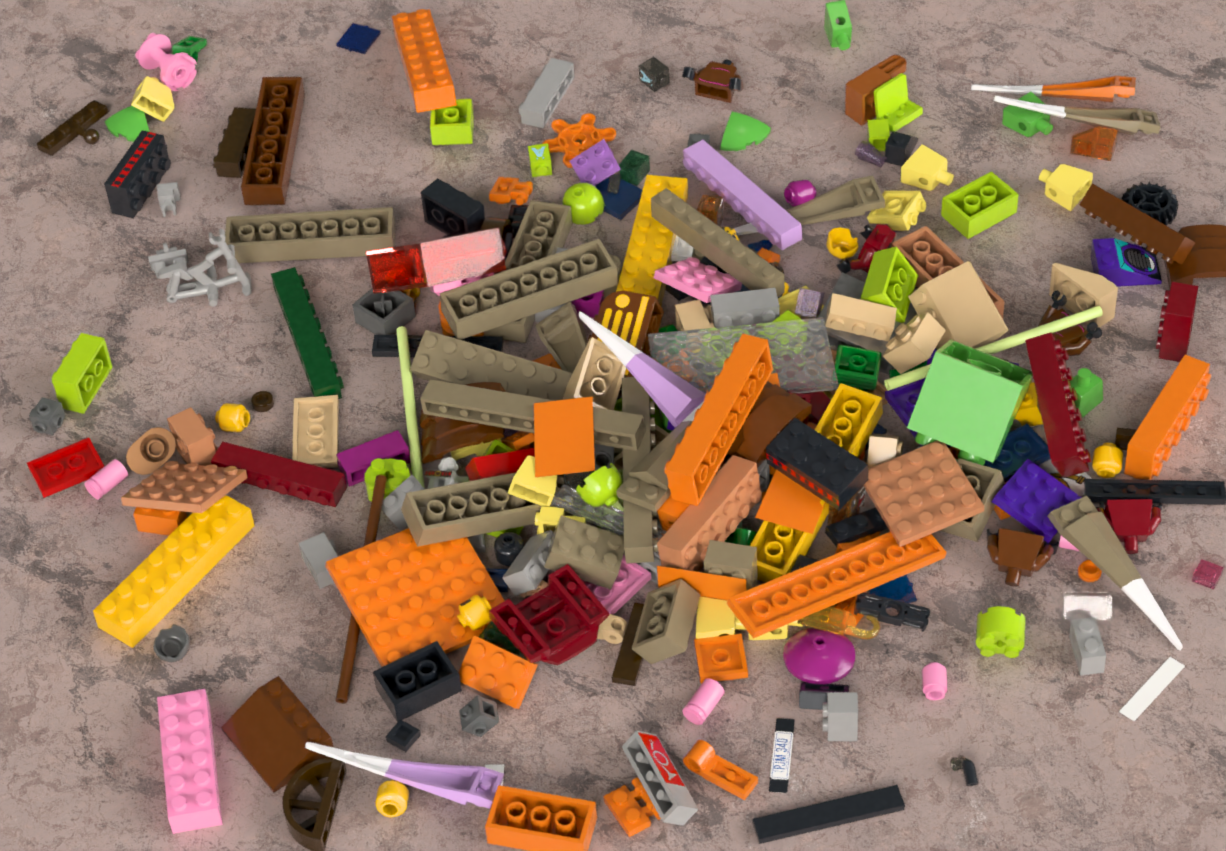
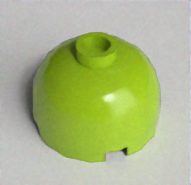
[562,182,605,225]
[576,463,623,507]

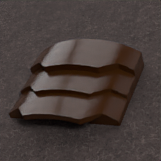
[1164,224,1226,289]
[728,381,812,468]
[420,382,506,464]

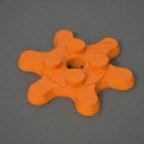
[542,113,616,168]

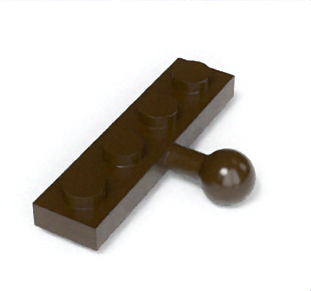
[36,100,109,156]

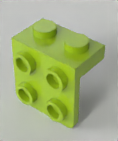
[874,73,923,132]

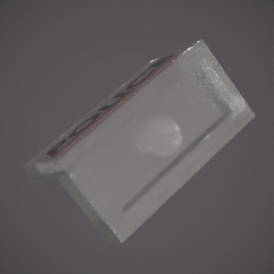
[1062,592,1112,620]

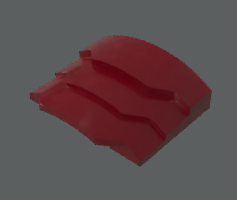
[489,564,609,666]

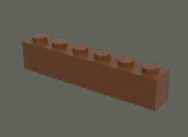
[1079,183,1196,265]

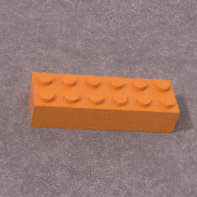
[1124,355,1211,480]

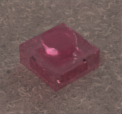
[1192,559,1224,590]

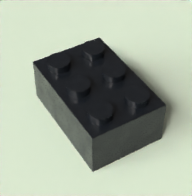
[421,178,485,249]
[373,641,462,722]

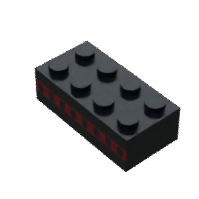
[104,130,171,219]
[766,418,868,511]

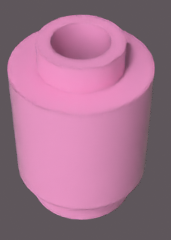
[922,662,947,700]

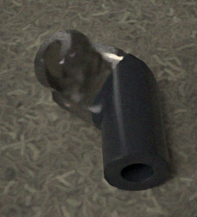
[950,755,979,786]

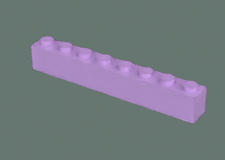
[683,140,802,250]

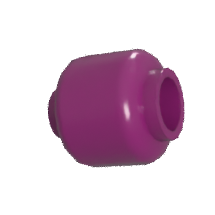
[784,180,816,207]

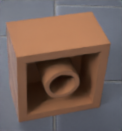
[167,407,218,466]

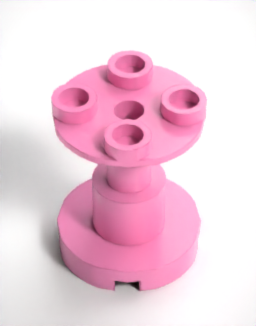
[135,33,197,91]

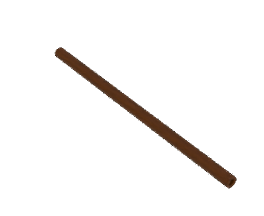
[335,475,387,704]

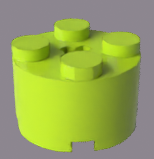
[365,458,410,501]
[976,606,1026,658]

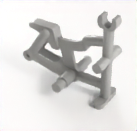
[158,228,252,306]

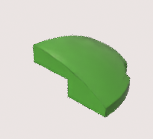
[105,106,150,142]
[720,112,771,151]

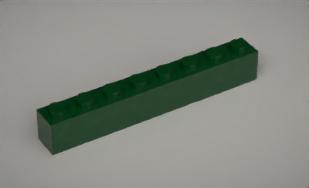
[271,267,344,399]

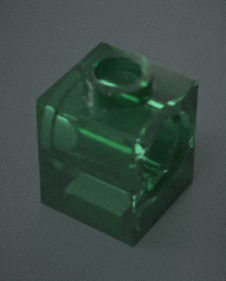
[619,150,650,186]

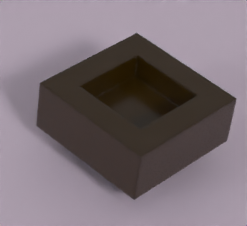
[1115,428,1136,450]

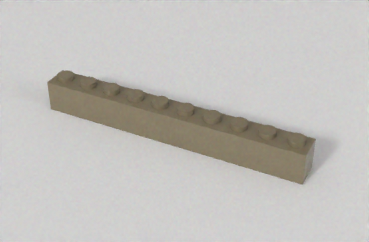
[622,377,659,564]
[420,379,646,451]

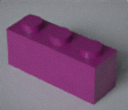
[336,430,411,487]

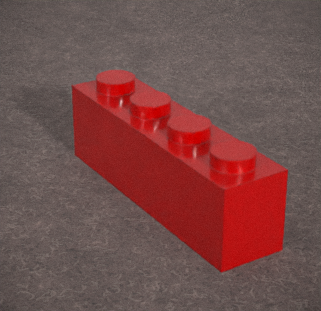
[465,448,535,481]

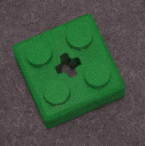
[832,345,882,391]

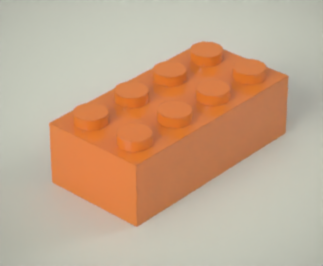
[485,785,597,851]

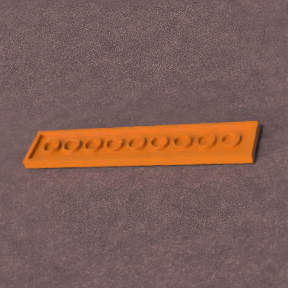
[727,532,947,639]

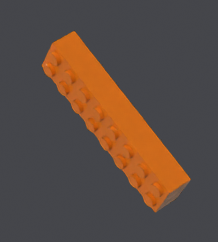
[392,9,457,113]
[665,334,773,506]

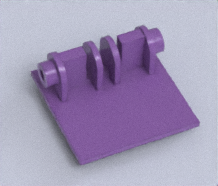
[570,139,621,186]

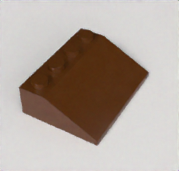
[221,676,334,793]

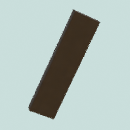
[612,602,644,686]

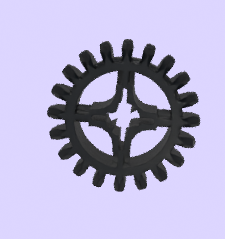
[1121,182,1178,226]

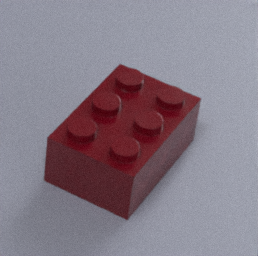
[1156,282,1199,362]

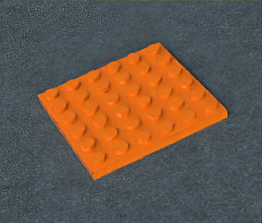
[325,528,504,667]

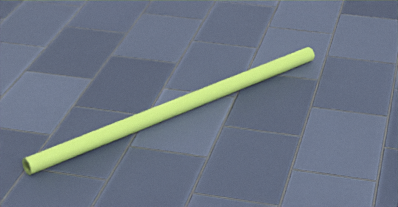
[884,306,1103,391]
[396,326,425,488]

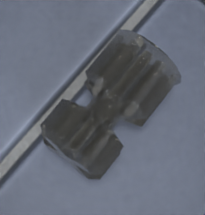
[607,173,621,194]

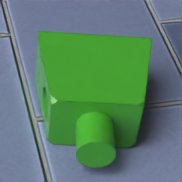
[824,0,852,50]
[1002,91,1053,137]
[1070,368,1103,418]

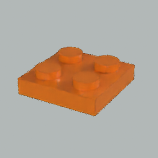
[694,634,748,683]

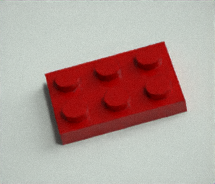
[27,437,104,498]

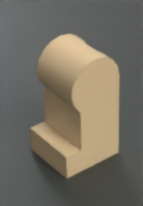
[597,614,627,644]

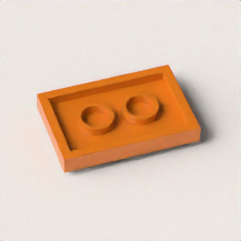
[458,635,538,709]

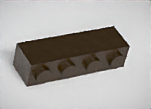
[213,107,256,178]

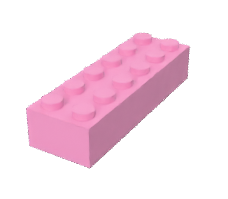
[157,689,223,834]

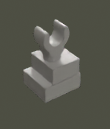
[157,182,181,217]

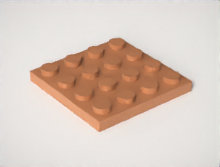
[863,440,984,547]
[121,461,247,513]

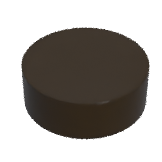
[251,391,274,412]

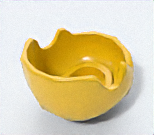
[826,227,859,259]

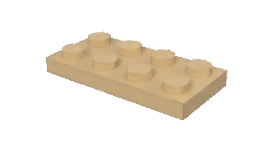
[292,395,339,468]

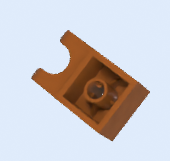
[845,55,907,126]

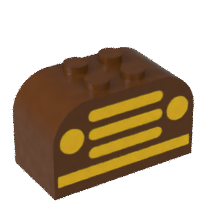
[587,291,664,389]

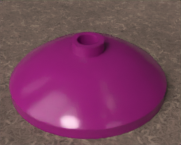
[783,627,855,684]

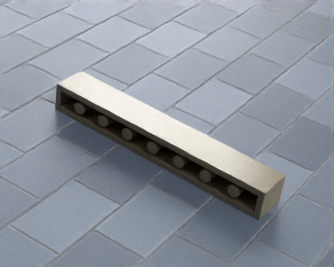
[651,188,784,297]

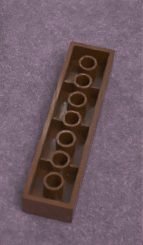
[241,77,305,205]

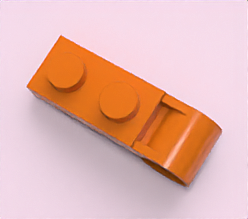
[683,740,758,800]

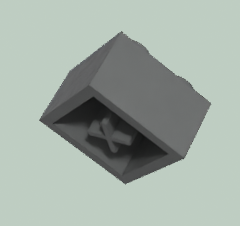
[352,280,416,335]

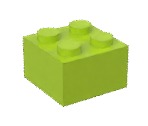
[430,99,474,145]

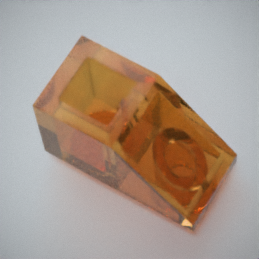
[1070,126,1118,161]

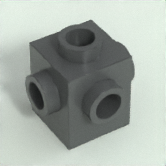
[29,397,66,436]
[459,695,499,737]

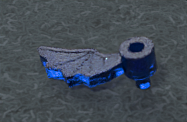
[748,240,773,252]

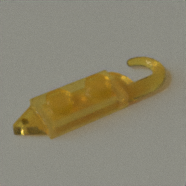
[797,606,880,640]

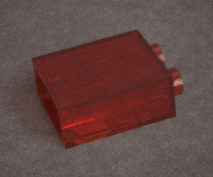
[366,227,506,294]

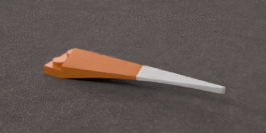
[971,76,1136,102]

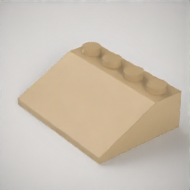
[909,261,1008,350]

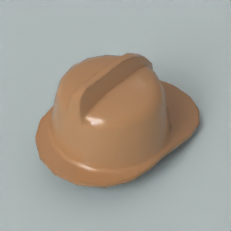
[126,427,176,475]

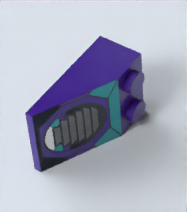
[1090,238,1162,287]

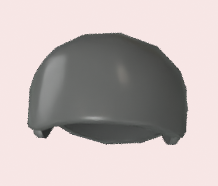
[154,624,190,663]

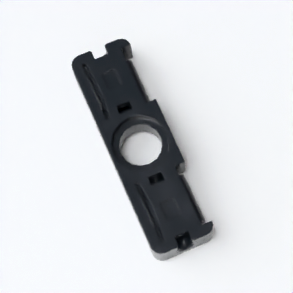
[854,592,930,632]

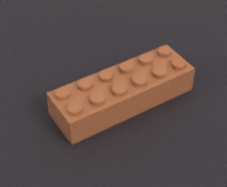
[891,226,1004,319]
[657,455,762,572]

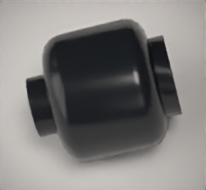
[494,532,524,566]

